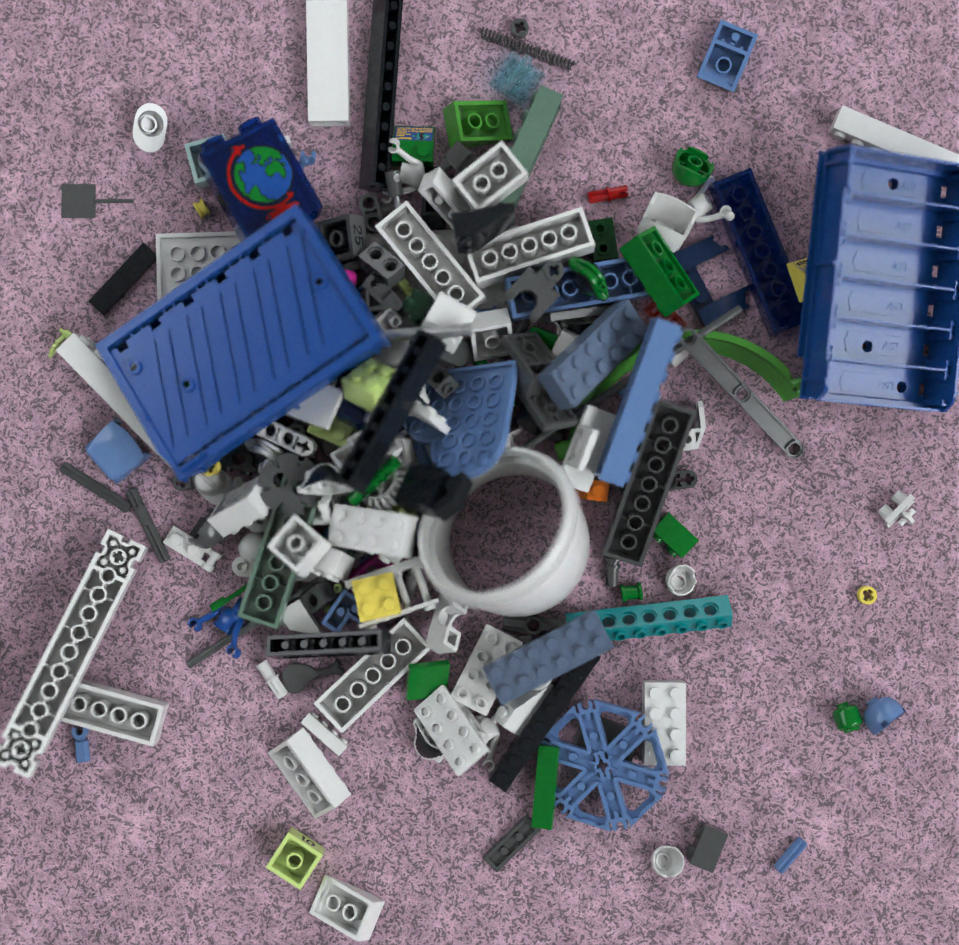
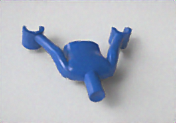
[187,597,244,659]

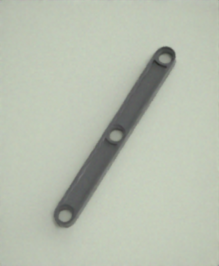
[679,326,804,458]

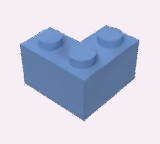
[321,587,365,632]

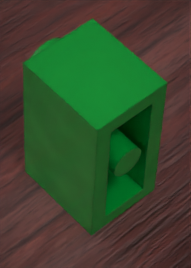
[652,512,699,558]

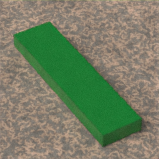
[531,744,560,830]

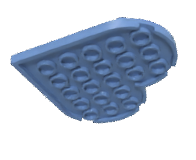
[403,360,519,479]

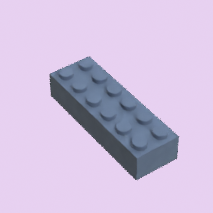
[537,299,647,410]
[482,609,614,705]

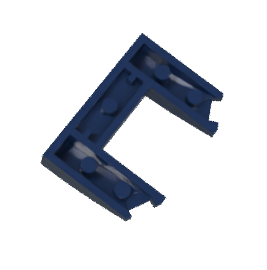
[674,235,750,327]

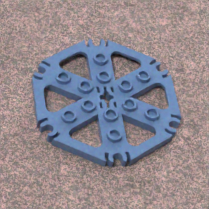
[541,699,669,832]

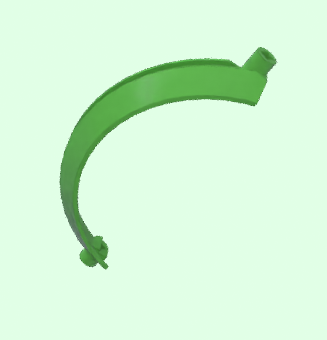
[554,330,802,461]

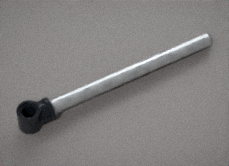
[355,323,473,345]

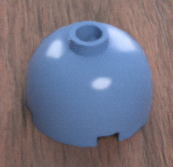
[863,696,906,736]

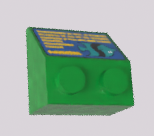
[392,126,435,167]

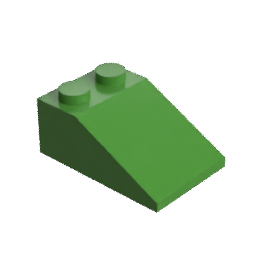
[443,100,513,149]

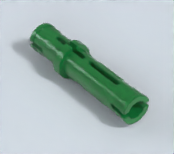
[347,455,401,506]

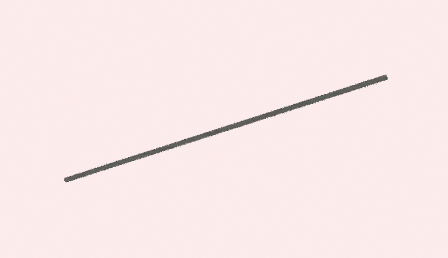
[186,305,743,668]

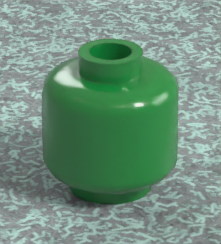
[832,702,863,734]

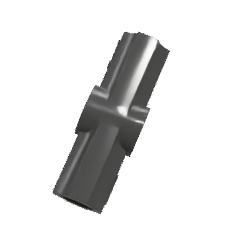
[502,615,565,635]

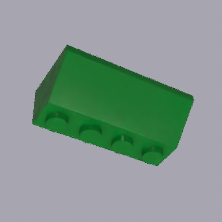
[619,226,700,318]

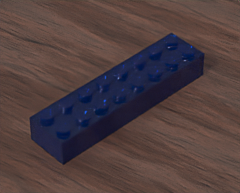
[709,168,803,337]

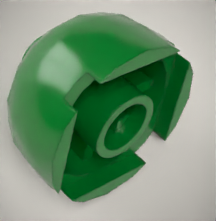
[672,147,714,187]

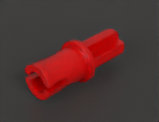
[587,185,628,204]

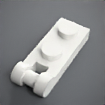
[163,525,222,573]

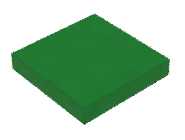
[405,660,450,701]

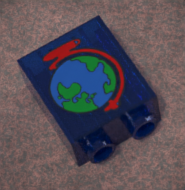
[198,117,323,242]

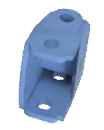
[85,419,151,484]

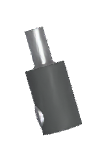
[384,170,404,209]

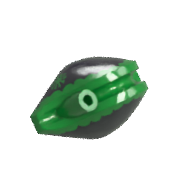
[568,256,609,301]

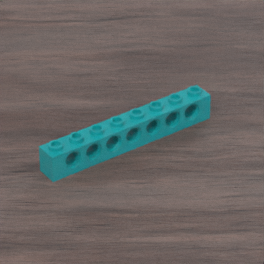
[565,595,733,641]

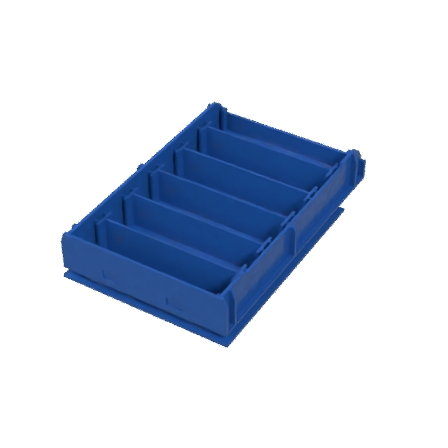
[797,145,959,413]
[95,204,392,482]

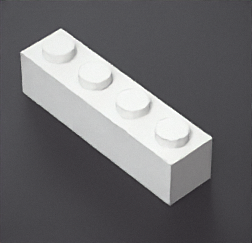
[301,711,348,756]

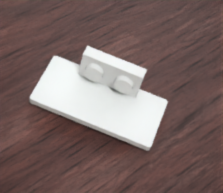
[561,404,616,492]
[451,624,523,716]
[414,685,489,776]

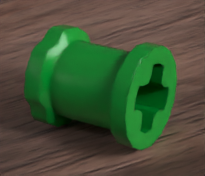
[620,582,643,603]

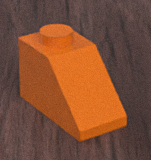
[575,480,610,502]

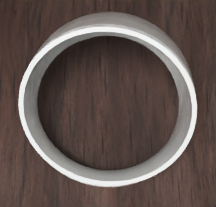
[418,447,590,617]

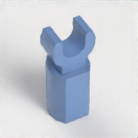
[71,726,91,763]

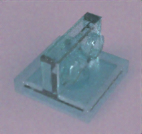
[489,51,545,108]

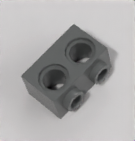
[358,241,405,289]

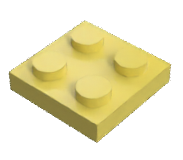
[351,572,402,623]

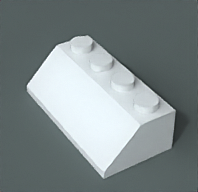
[268,728,351,819]

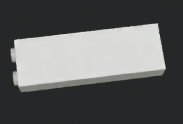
[306,0,350,127]

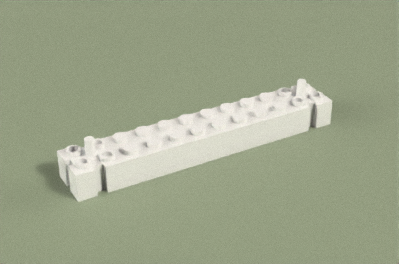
[0,529,148,779]

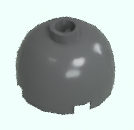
[188,507,226,549]

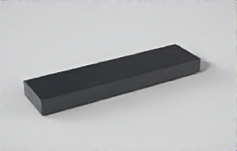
[88,242,156,316]

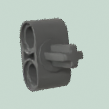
[359,193,395,234]

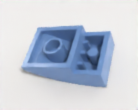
[697,19,758,93]

